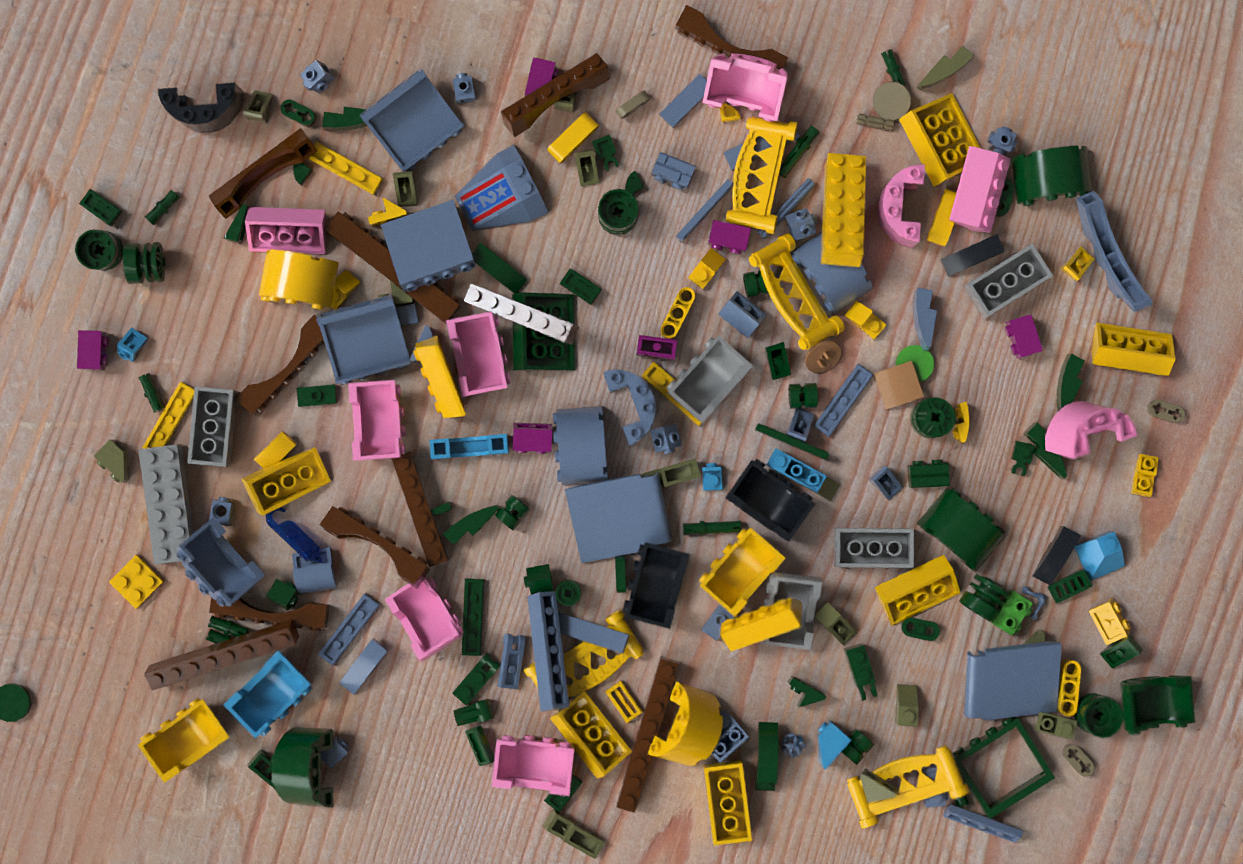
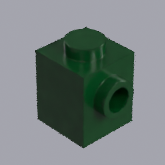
[524,564,554,595]
[267,579,299,611]

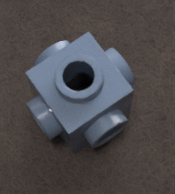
[300,60,336,93]
[988,127,1017,156]
[785,208,817,241]
[650,424,682,454]

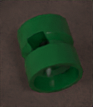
[743,270,769,298]
[788,383,818,409]
[495,495,530,531]
[556,580,581,606]
[841,728,874,765]

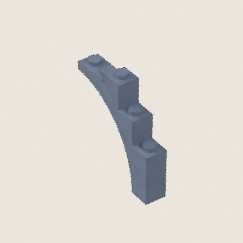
[1076,191,1152,312]

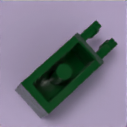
[843,643,878,701]

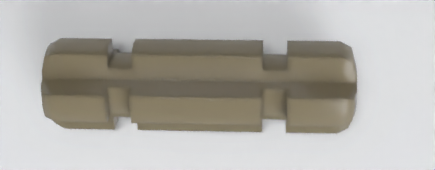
[856,113,894,131]

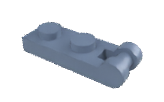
[498,634,525,689]

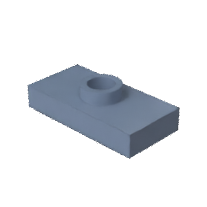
[701,604,734,641]

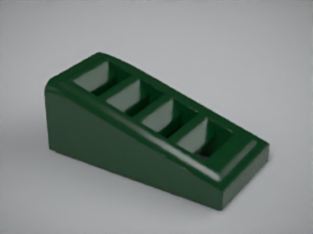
[223,204,249,244]
[1047,569,1092,604]
[248,749,275,789]

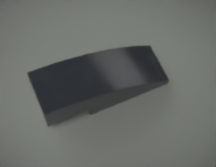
[940,234,1005,277]
[1032,526,1081,585]

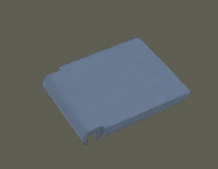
[565,473,673,563]
[964,642,1062,720]

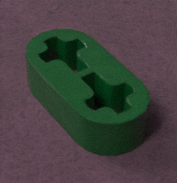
[280,99,316,127]
[615,556,626,593]

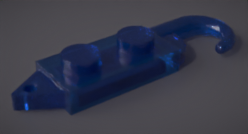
[266,507,322,563]

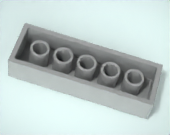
[139,444,194,565]

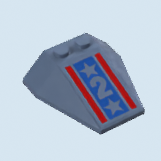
[455,145,549,230]

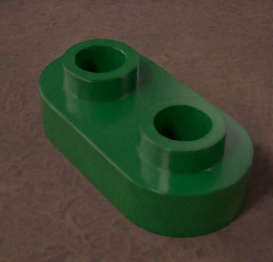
[995,178,1014,217]
[901,617,940,641]

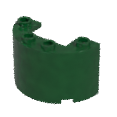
[1011,145,1093,206]
[916,488,1006,573]
[1120,675,1195,735]
[271,727,334,808]

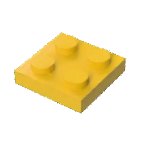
[109,554,164,609]

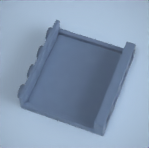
[359,69,464,172]
[381,200,477,292]
[317,294,411,385]

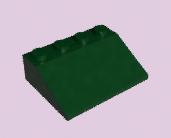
[512,292,575,371]

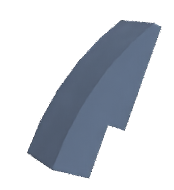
[913,288,937,351]
[339,638,389,695]

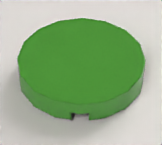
[895,345,934,383]

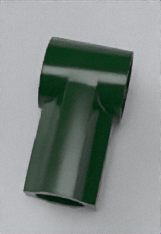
[454,699,495,726]

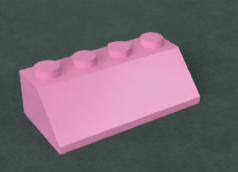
[949,146,1011,233]
[245,207,327,254]

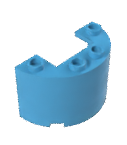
[223,650,313,738]

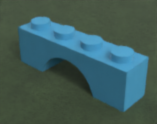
[430,434,509,459]

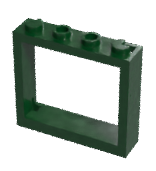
[953,717,1055,819]

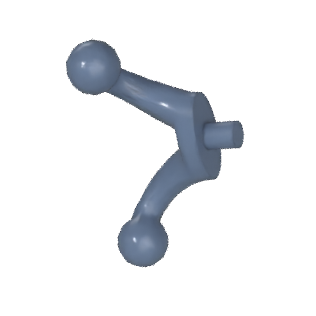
[1022,586,1047,620]

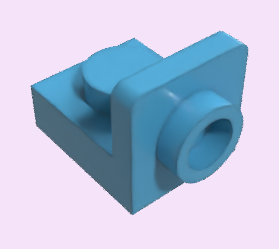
[117,327,147,362]
[702,463,723,491]

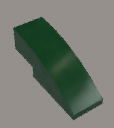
[322,107,367,131]
[472,243,527,294]
[1057,354,1085,412]
[1023,422,1067,479]
[443,505,500,545]

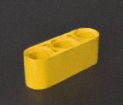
[547,112,600,164]
[927,189,957,247]
[660,287,695,339]
[1057,659,1081,716]

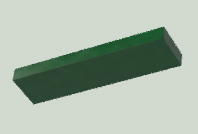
[754,423,829,460]
[462,578,484,656]

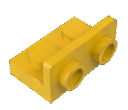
[1089,598,1131,645]

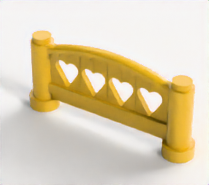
[726,116,798,234]
[749,233,845,350]
[523,609,644,697]
[847,745,970,829]

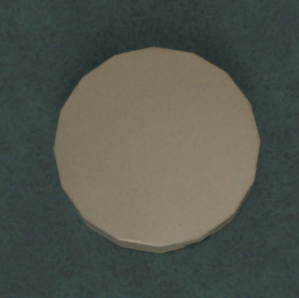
[873,81,911,120]

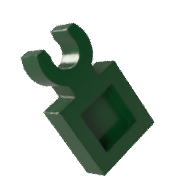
[592,135,618,171]
[1011,441,1035,476]

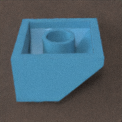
[1075,531,1125,581]
[817,720,851,770]

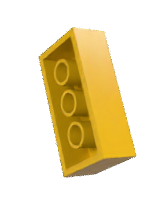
[703,760,752,846]

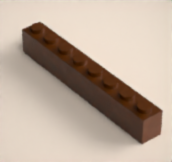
[324,211,461,324]
[144,619,299,691]
[616,656,679,813]

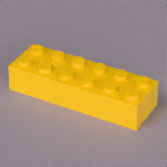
[821,153,866,267]

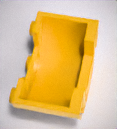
[259,250,339,310]
[698,527,785,617]
[648,682,723,766]
[138,697,229,783]

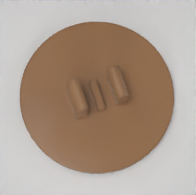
[805,341,841,373]

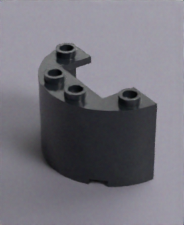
[157,82,244,133]
[725,458,815,542]
[623,542,690,629]

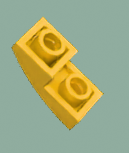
[952,402,969,443]
[254,431,297,468]
[1131,454,1159,497]

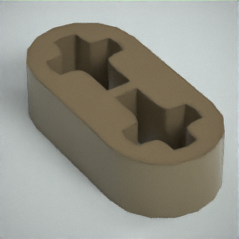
[616,91,651,119]
[1147,400,1185,423]
[1062,744,1094,777]

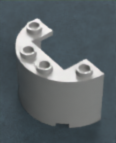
[667,335,753,423]
[764,572,822,650]

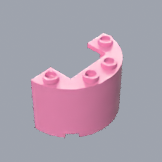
[703,53,787,122]
[877,165,925,248]
[446,312,511,397]
[348,380,406,461]
[1045,401,1137,459]
[385,577,464,662]
[492,735,574,796]

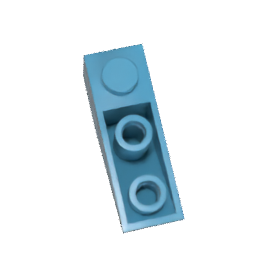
[766,448,826,493]

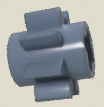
[780,733,805,758]

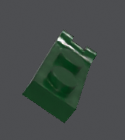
[452,653,501,706]

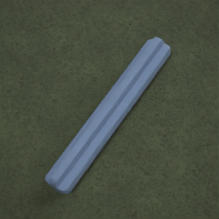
[758,179,815,239]

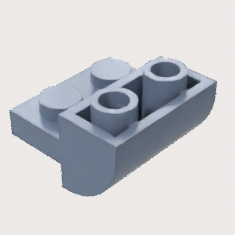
[292,547,337,594]
[712,709,750,763]

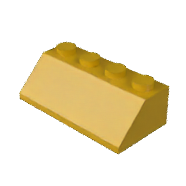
[1091,322,1176,376]
[413,336,466,418]
[874,555,961,626]
[720,598,802,652]
[550,691,632,779]

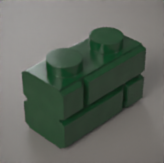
[907,459,950,488]

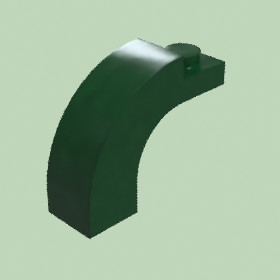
[755,722,778,791]

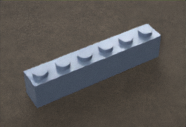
[527,592,569,712]

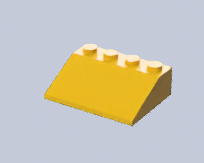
[899,93,980,187]

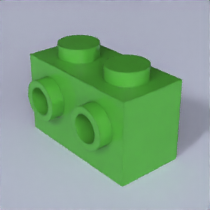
[990,590,1033,636]

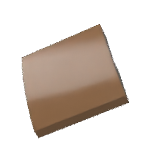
[874,361,924,410]

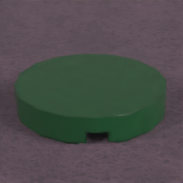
[0,683,31,722]

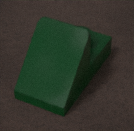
[764,342,791,380]
[1100,635,1143,669]
[787,676,827,707]

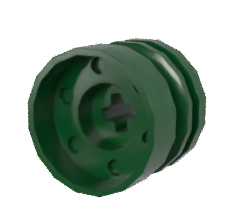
[598,189,639,235]
[75,229,124,271]
[123,242,166,284]
[910,397,955,438]
[958,574,1011,623]
[1074,693,1124,738]

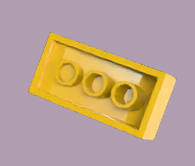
[241,447,331,516]

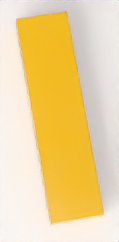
[308,141,383,195]
[642,362,701,426]
[142,381,195,449]

